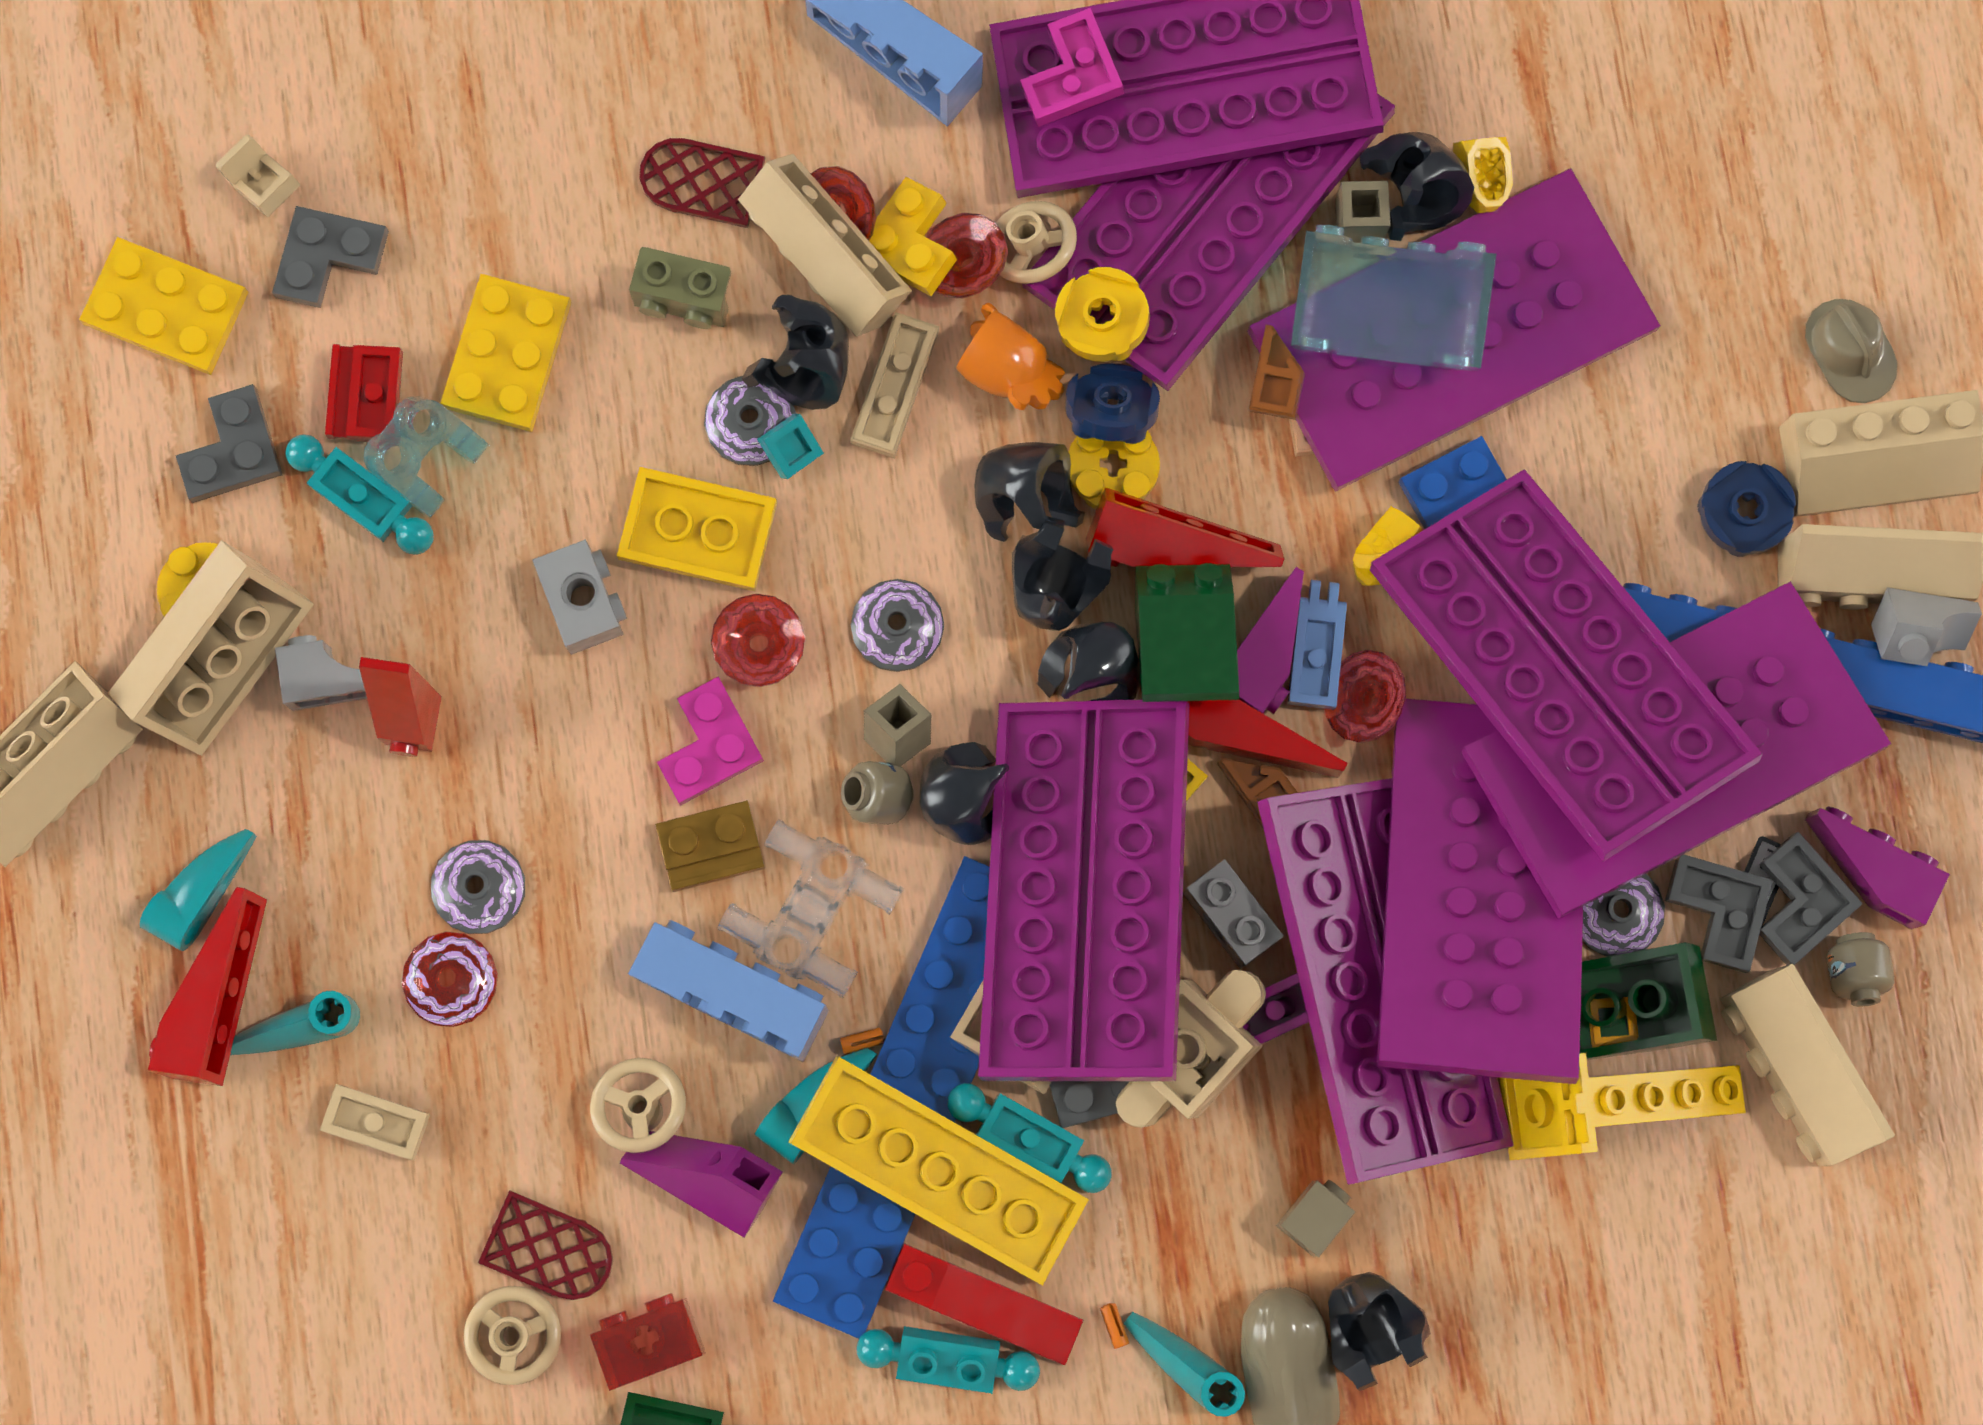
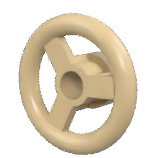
[988,201,1077,284]
[590,1058,686,1153]
[464,1286,561,1385]

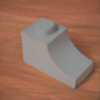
[1871,587,1982,666]
[275,635,367,711]

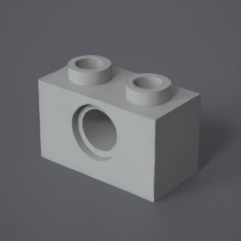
[532,539,627,655]
[1183,859,1283,969]

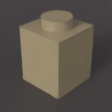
[1335,181,1390,244]
[864,684,932,767]
[1276,1179,1355,1258]

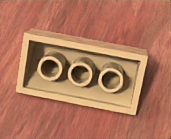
[1779,390,1983,517]
[1778,524,1983,610]
[108,540,314,756]
[0,661,143,867]
[1720,964,1895,1166]

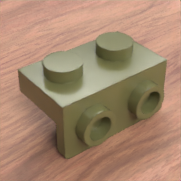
[629,247,731,329]

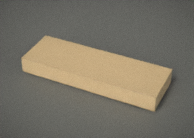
[850,312,939,458]

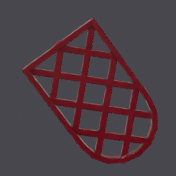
[639,138,765,228]
[478,1190,613,1300]

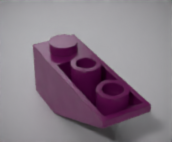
[1805,806,1950,929]
[620,1131,783,1238]

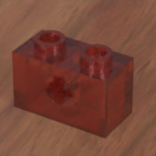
[590,1293,706,1391]

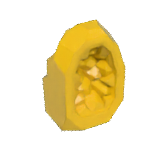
[1453,137,1513,213]
[1353,506,1423,586]

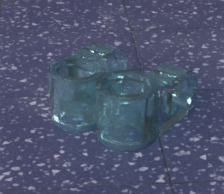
[364,396,489,519]

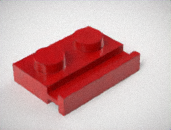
[325,344,403,443]

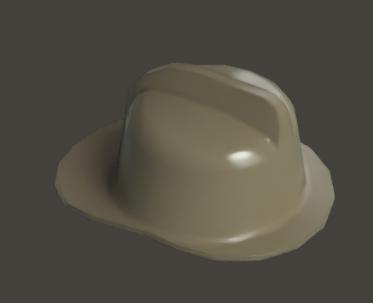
[1805,299,1898,403]

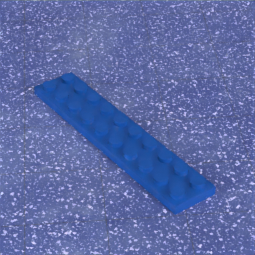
[773,856,990,1339]

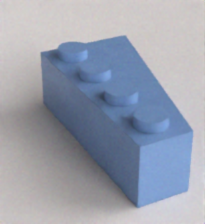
[805,0,983,127]
[628,920,829,1062]

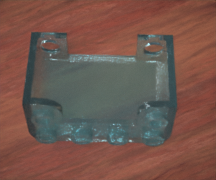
[1291,225,1496,371]

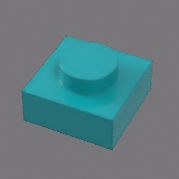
[757,414,824,479]

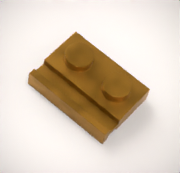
[655,800,765,892]

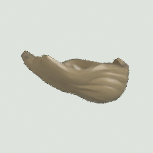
[1241,1287,1340,1425]

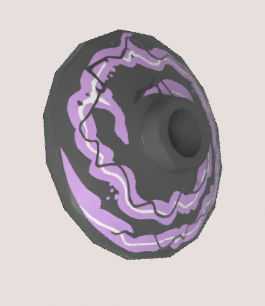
[704,376,796,466]
[850,579,944,672]
[431,840,525,934]
[1582,874,1665,957]

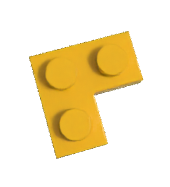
[866,177,957,296]

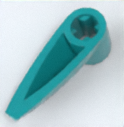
[139,829,257,951]
[230,991,360,1055]
[755,1048,877,1164]
[1124,1312,1245,1417]

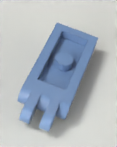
[1287,580,1347,710]

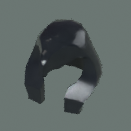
[1360,132,1474,241]
[742,295,849,410]
[974,442,1085,542]
[1012,520,1113,631]
[1037,621,1141,701]
[919,742,1009,845]
[1328,1272,1431,1391]

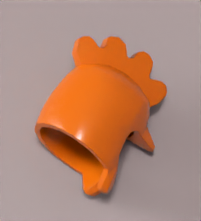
[956,303,1065,410]

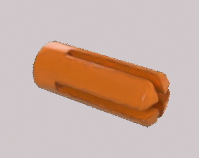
[840,1028,884,1054]
[1100,1303,1130,1349]

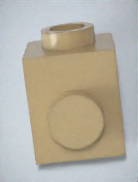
[216,135,300,217]

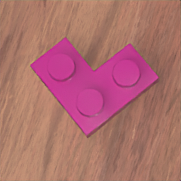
[1020,8,1124,127]
[657,676,764,806]

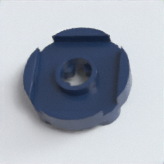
[1065,363,1160,444]
[1697,461,1796,557]

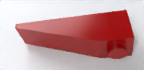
[1086,487,1285,567]
[359,657,442,757]
[1188,700,1348,778]
[148,887,267,1086]
[885,1243,1084,1365]

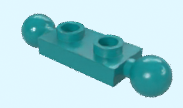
[285,434,434,555]
[947,1083,1112,1193]
[856,1326,1040,1394]

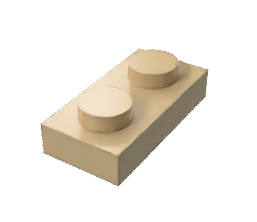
[320,1084,430,1161]

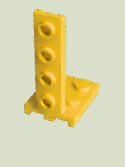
[1500,1053,1746,1161]

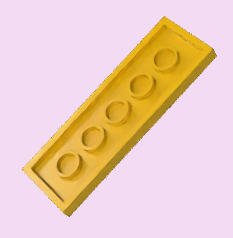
[788,1056,1089,1286]

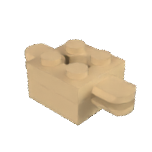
[1116,970,1266,1128]

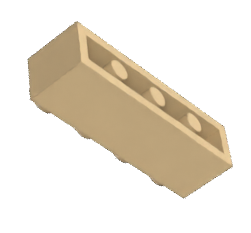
[738,154,912,337]

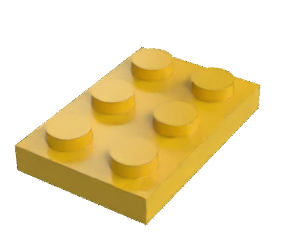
[79,237,249,375]
[440,273,572,432]
[617,467,777,592]

